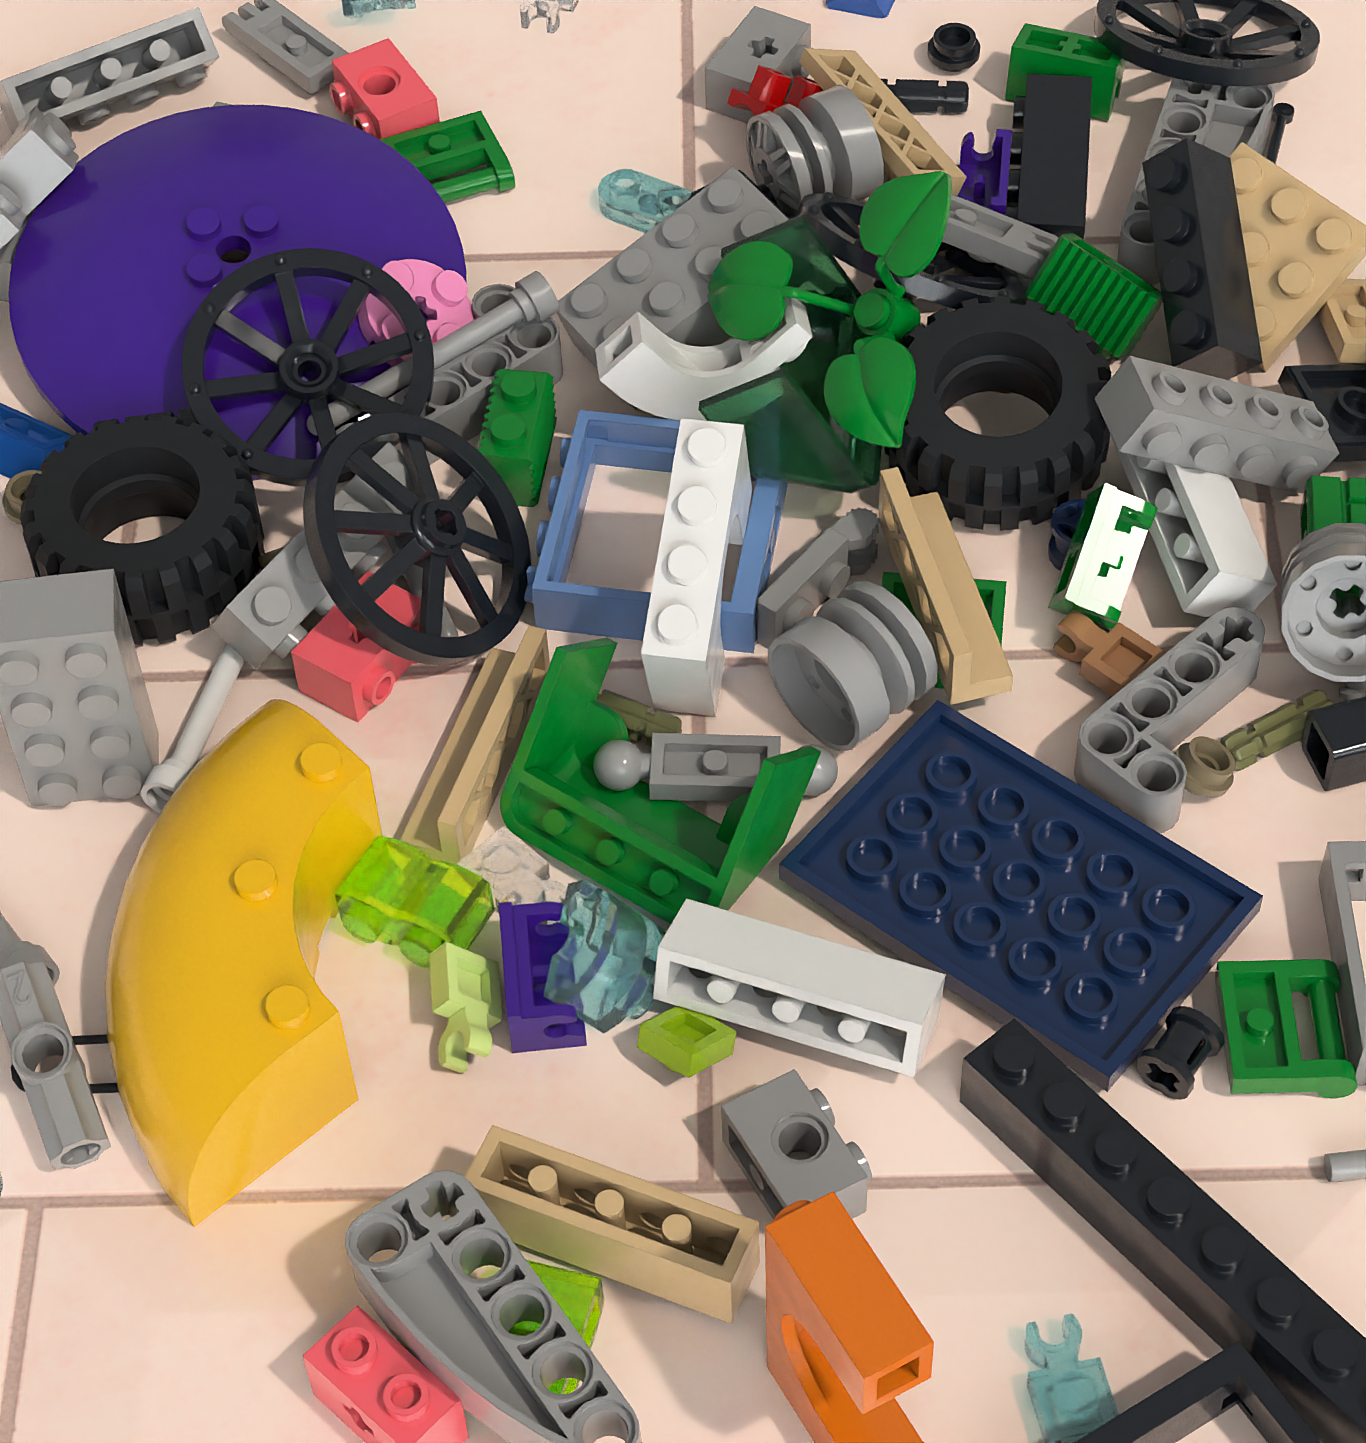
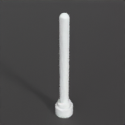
[141,642,245,813]

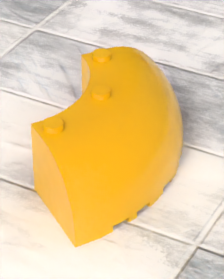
[105,699,387,1227]

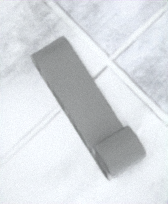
[370,284,563,465]
[1074,607,1265,833]

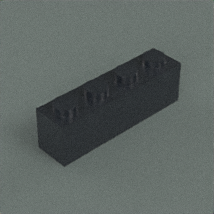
[1006,74,1092,240]
[1142,138,1263,380]

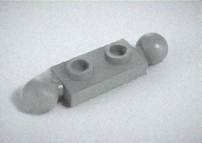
[593,733,838,802]

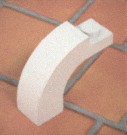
[595,297,813,421]

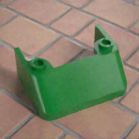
[500,638,821,924]

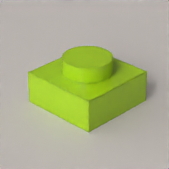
[637,1006,737,1078]

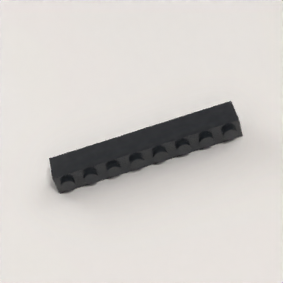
[959,1018,1366,1443]

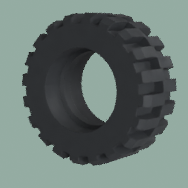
[884,296,1111,531]
[20,415,265,646]

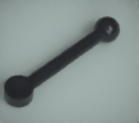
[1266,103,1294,164]

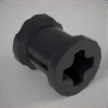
[1136,1006,1225,1100]

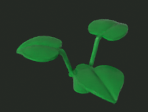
[707,171,952,448]

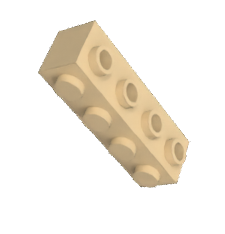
[465,1125,760,1324]

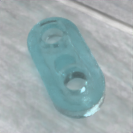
[598,169,692,233]

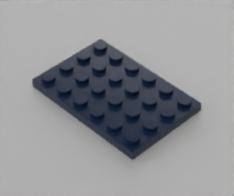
[779,700,1263,1092]

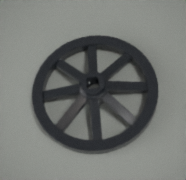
[1093,0,1320,86]
[795,192,1026,310]
[182,248,435,487]
[303,413,532,666]

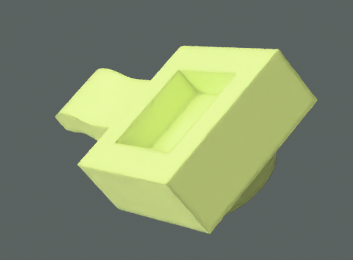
[429,942,503,1074]

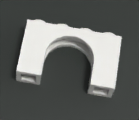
[641,418,752,717]

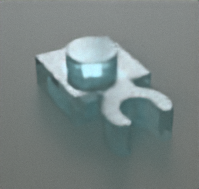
[1024,1313,1119,1443]

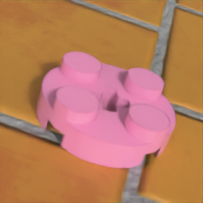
[358,259,475,367]

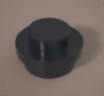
[927,23,981,72]

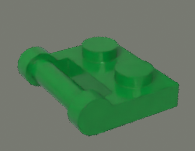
[379,110,515,203]
[1214,959,1358,1099]

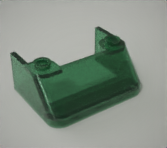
[698,214,882,494]

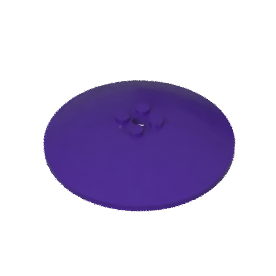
[8,105,467,481]

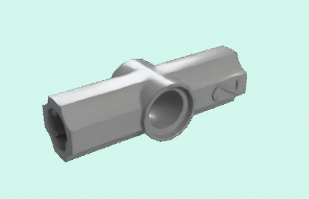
[0,961,111,1170]

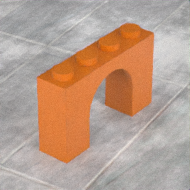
[765,1191,934,1443]

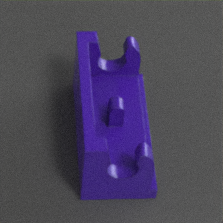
[956,129,1012,216]
[498,902,587,1053]

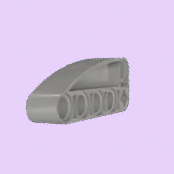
[1117,78,1275,285]
[345,1170,642,1443]

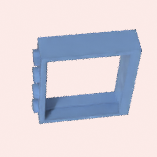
[524,409,791,654]

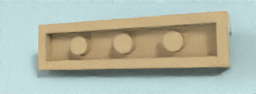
[799,48,967,196]
[878,467,1013,704]
[399,625,550,872]

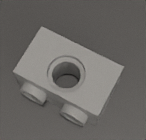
[721,1069,872,1219]

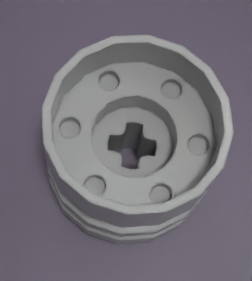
[746,84,884,217]
[1281,523,1366,682]
[768,580,938,751]

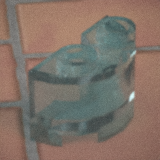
[544,880,666,1034]

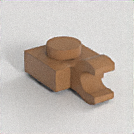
[1053,610,1167,697]

